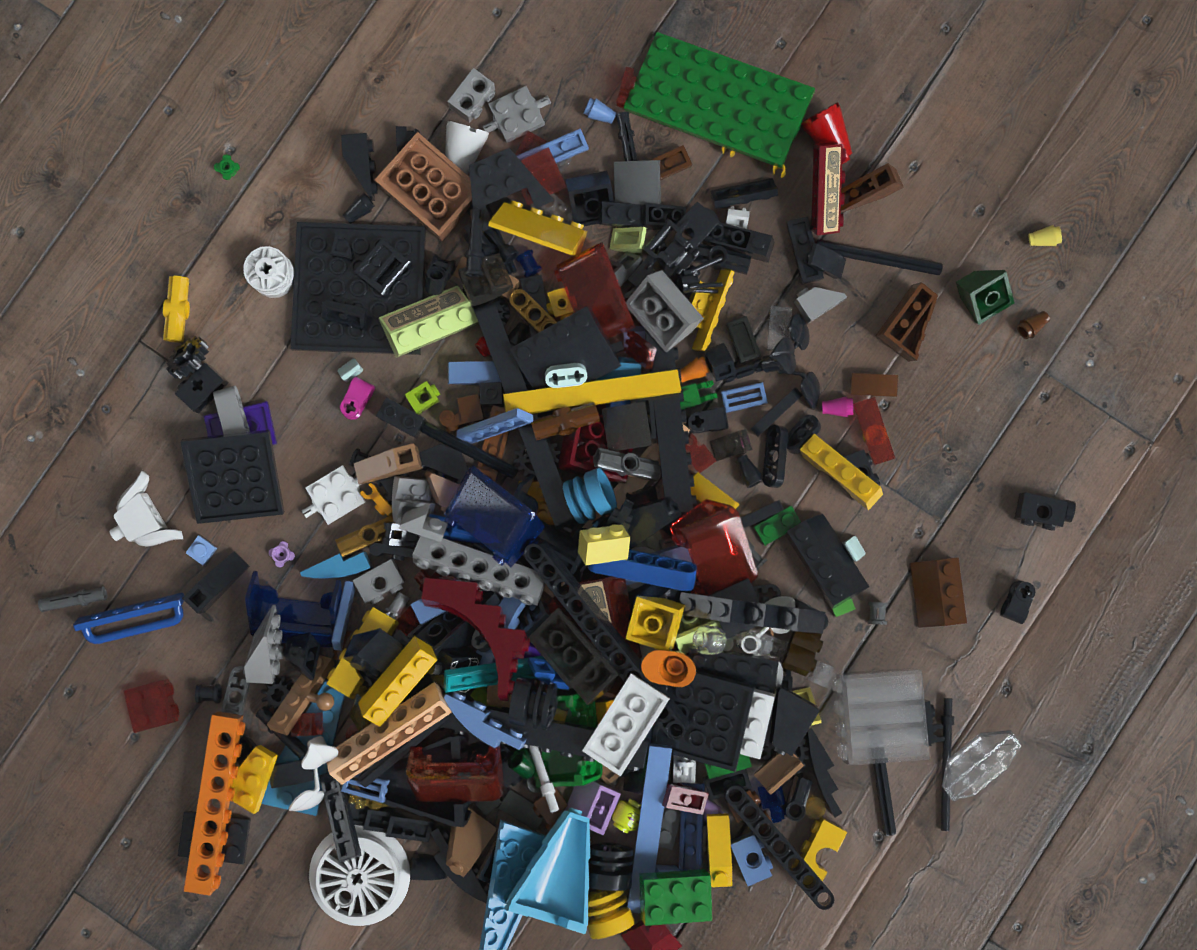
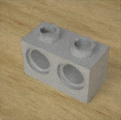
[448,68,495,123]

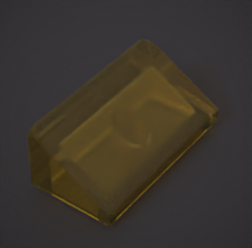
[350,686,371,732]

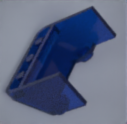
[245,571,342,647]

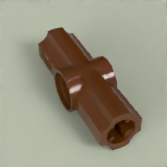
[531,402,600,441]

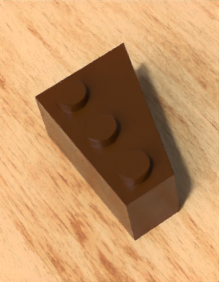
[876,282,938,362]

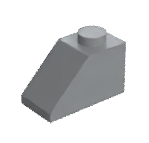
[794,287,847,323]

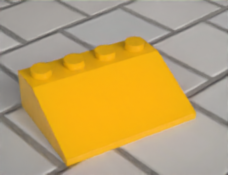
[488,200,588,256]

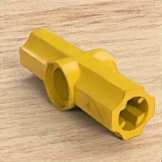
[163,276,190,343]

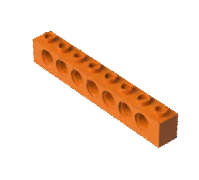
[184,711,245,896]

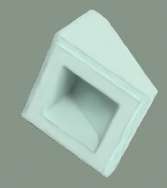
[338,358,363,383]
[842,536,866,562]

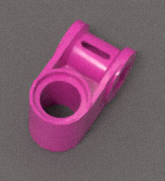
[340,377,375,420]

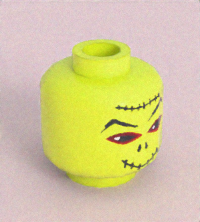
[611,798,641,833]

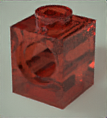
[291,712,323,736]

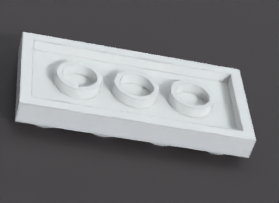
[582,673,670,776]

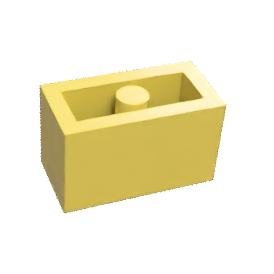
[578,524,630,565]

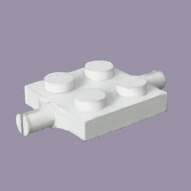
[302,465,366,525]

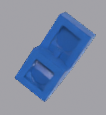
[527,658,572,690]

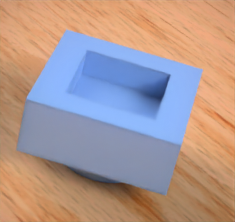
[186,535,217,566]

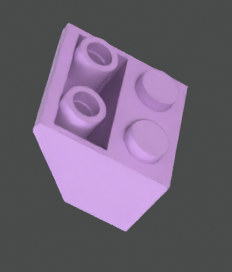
[564,780,621,835]

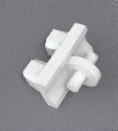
[673,755,696,783]

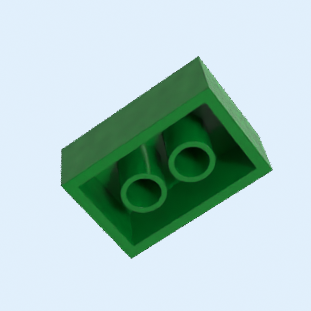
[639,869,712,926]

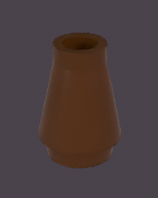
[1017,311,1050,339]

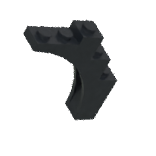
[679,592,826,634]

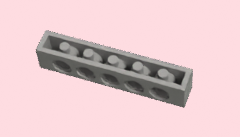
[413,536,546,605]

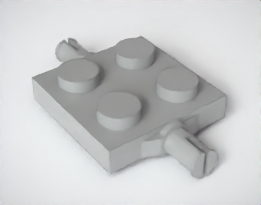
[482,86,551,143]

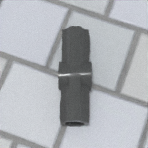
[593,448,661,481]

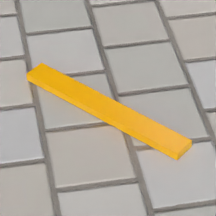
[503,370,681,414]

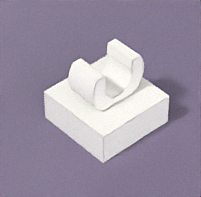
[725,206,750,229]

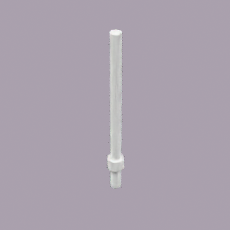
[529,745,559,812]

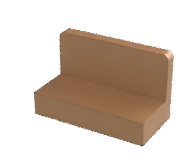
[754,753,804,795]

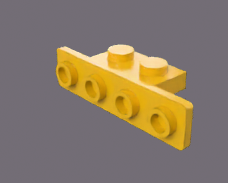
[689,269,734,351]

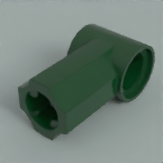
[507,744,536,779]

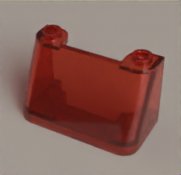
[554,242,636,339]
[669,499,758,596]
[406,746,504,802]

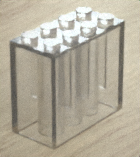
[832,668,930,765]

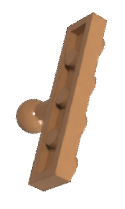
[267,655,335,736]

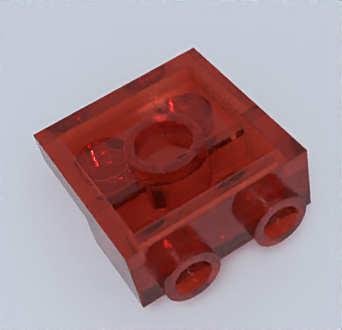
[123,679,180,733]

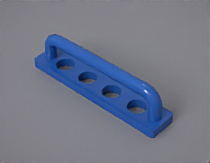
[73,593,184,644]

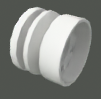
[244,246,294,298]

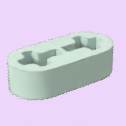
[545,363,587,388]

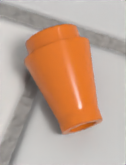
[680,357,711,383]

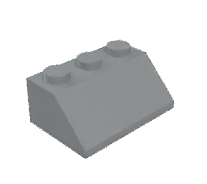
[625,270,704,352]

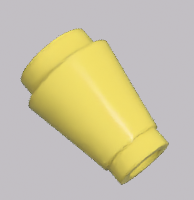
[1028,225,1062,246]

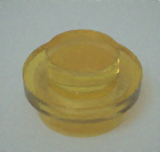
[805,797,826,819]

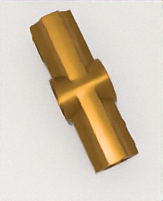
[335,515,400,557]

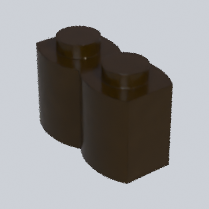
[781,631,823,677]

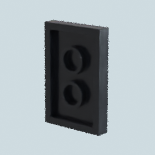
[178,811,251,865]

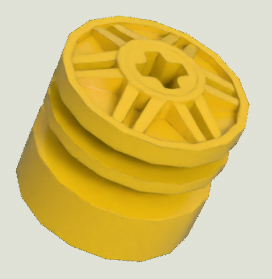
[587,889,635,939]

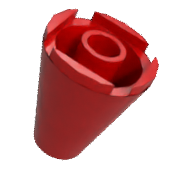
[801,102,852,164]

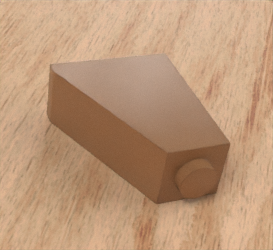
[446,808,497,877]

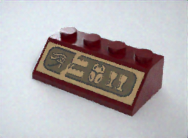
[811,143,846,235]

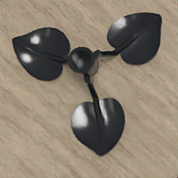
[762,313,820,410]

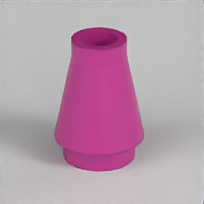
[822,396,853,418]

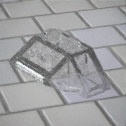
[942,730,1021,802]

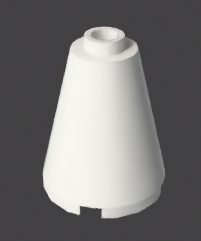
[445,121,489,175]

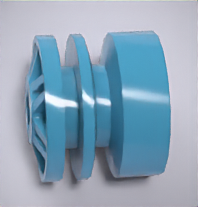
[563,467,617,524]

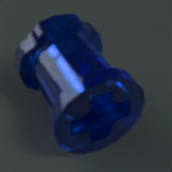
[516,249,542,278]

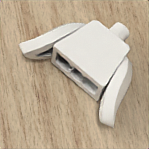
[109,471,183,547]

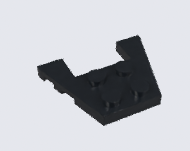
[469,148,554,231]

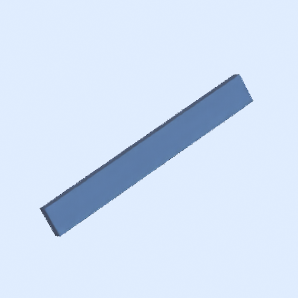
[627,743,672,913]

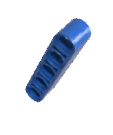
[588,550,697,591]

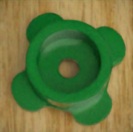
[214,154,240,180]

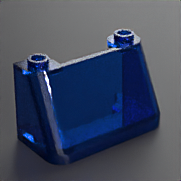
[444,465,545,568]

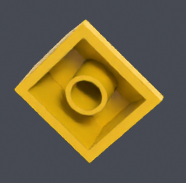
[626,596,685,651]

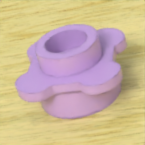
[269,541,295,567]

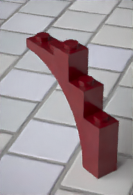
[421,578,530,702]

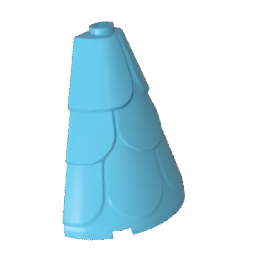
[504,808,590,934]

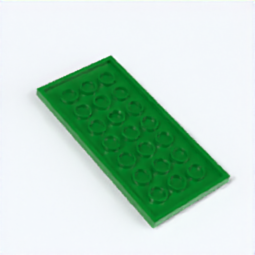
[624,32,815,168]

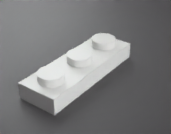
[740,689,775,759]

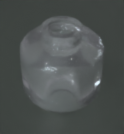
[693,625,726,655]

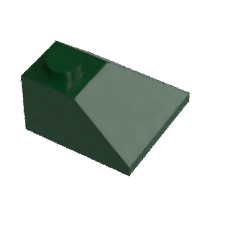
[956,270,1014,325]

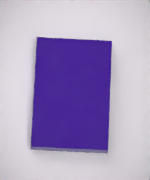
[204,402,277,445]

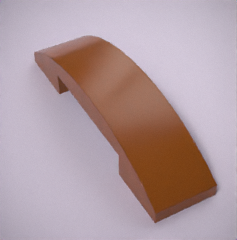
[471,405,509,495]

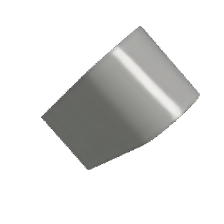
[213,386,250,435]

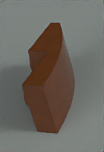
[851,373,898,397]

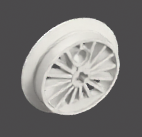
[309,825,410,926]

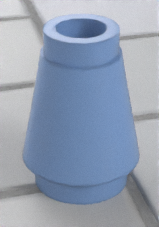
[583,98,616,124]

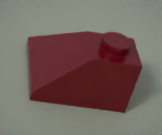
[621,920,682,950]

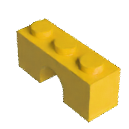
[791,816,847,885]

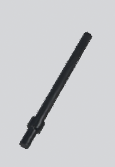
[941,698,954,831]

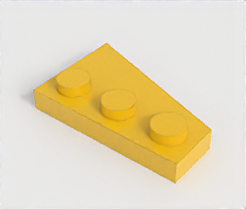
[232,745,278,814]

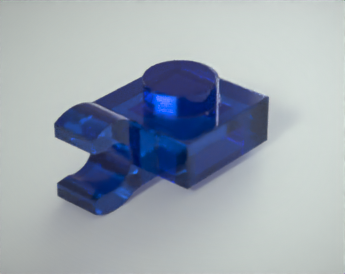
[757,785,786,823]

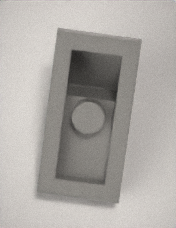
[399,503,447,542]

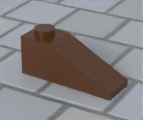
[840,163,904,213]

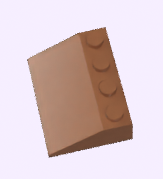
[375,132,472,242]

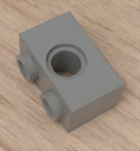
[353,559,406,605]

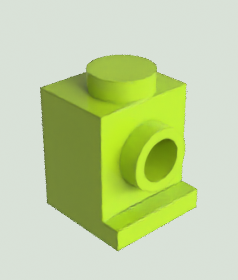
[405,381,441,415]

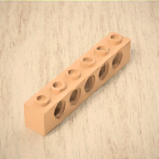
[326,682,452,785]

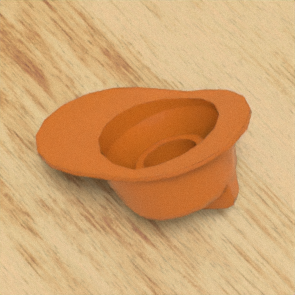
[641,650,696,687]

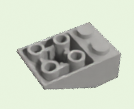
[244,605,284,684]

